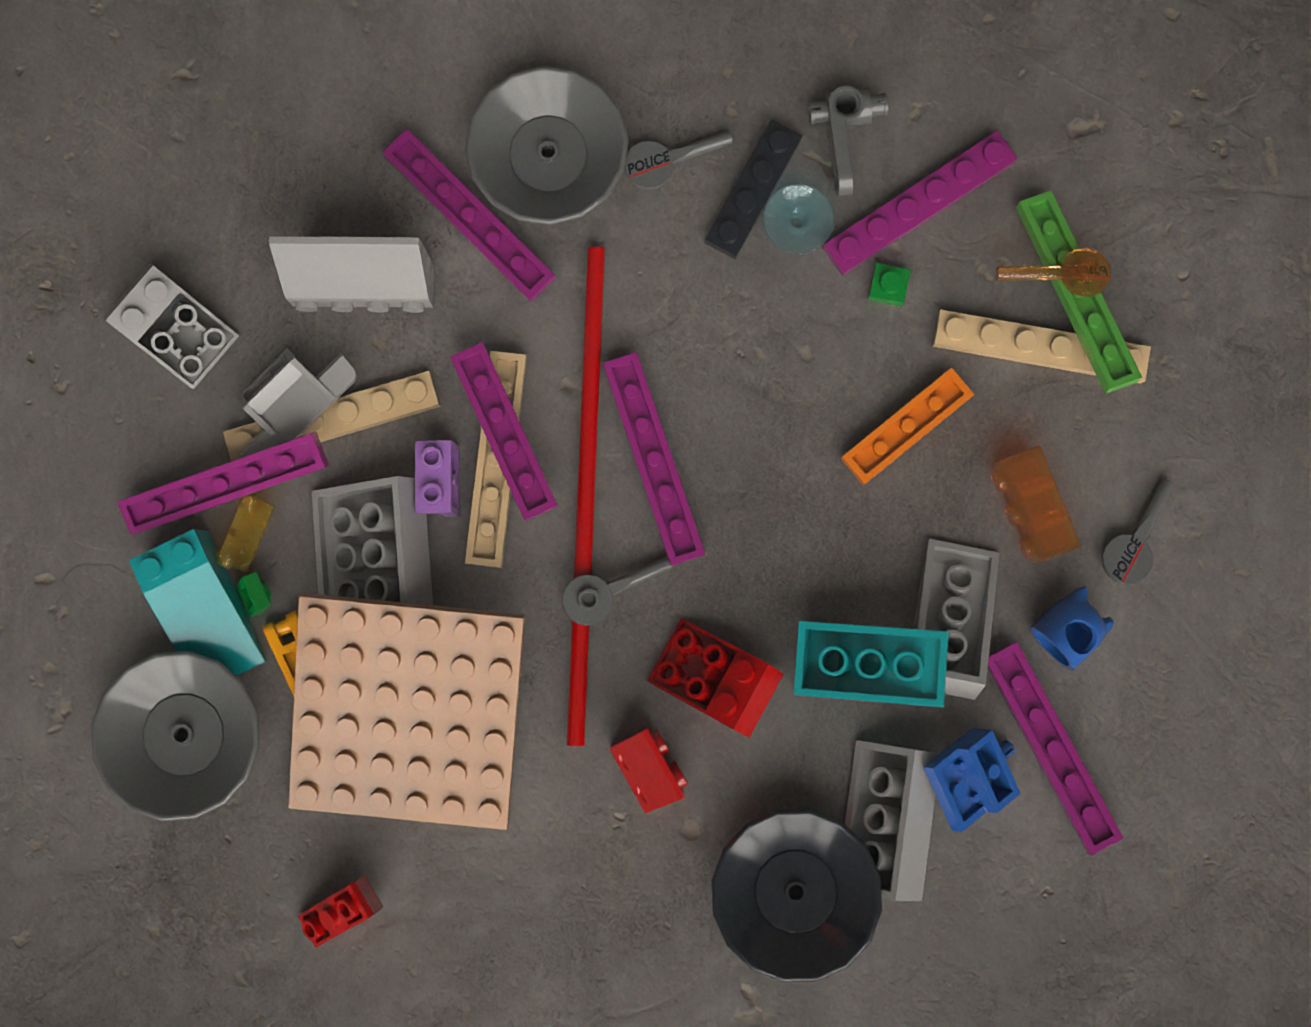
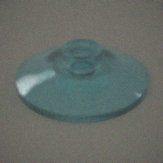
[763,184,834,254]

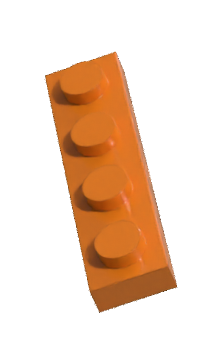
[840,367,975,486]

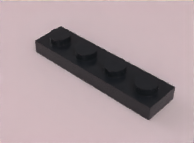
[705,120,803,260]

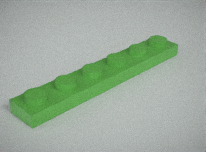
[1016,191,1142,394]

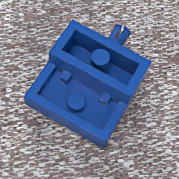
[923,728,1021,832]

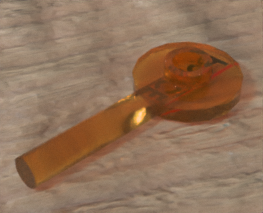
[995,248,1112,297]

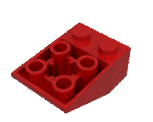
[647,618,784,738]
[609,725,688,814]

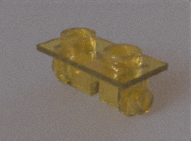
[216,494,275,573]

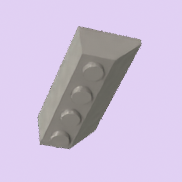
[845,740,940,901]

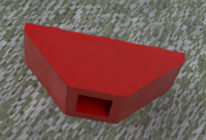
[297,875,384,948]

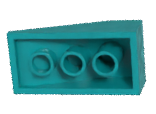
[129,529,267,676]
[794,621,949,708]

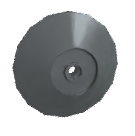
[465,66,629,225]
[91,651,260,821]

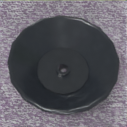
[712,809,882,982]

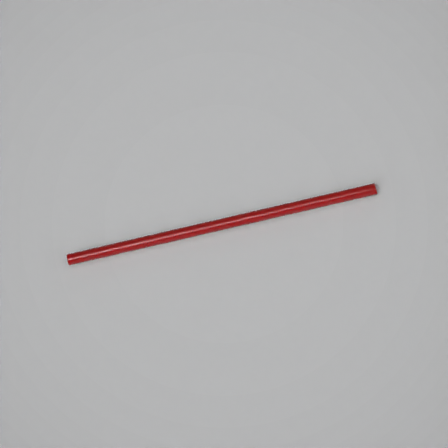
[566,246,605,746]

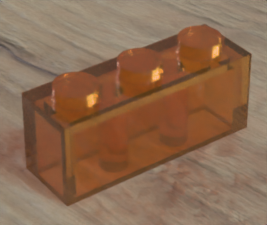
[991,445,1081,565]

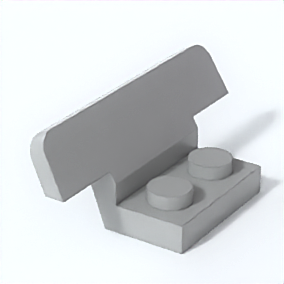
[237,348,357,457]

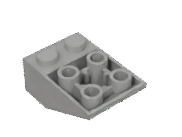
[104,263,239,390]

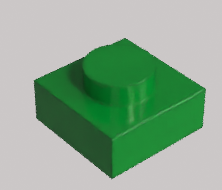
[867,263,911,307]
[235,572,271,619]

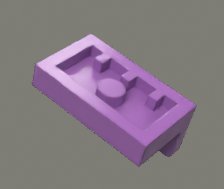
[415,440,460,517]

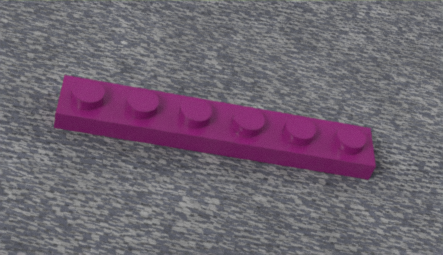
[382,129,556,303]
[823,131,1018,276]
[603,352,706,567]
[117,431,329,535]
[988,642,1124,856]

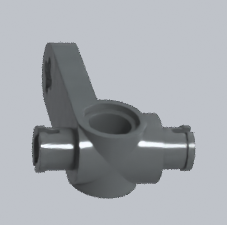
[808,86,888,197]

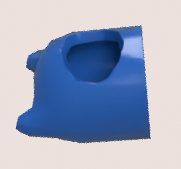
[1030,586,1114,671]

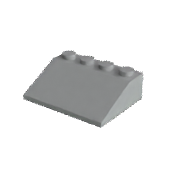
[269,236,435,313]
[312,476,433,605]

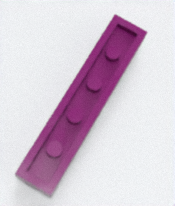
[450,342,558,522]

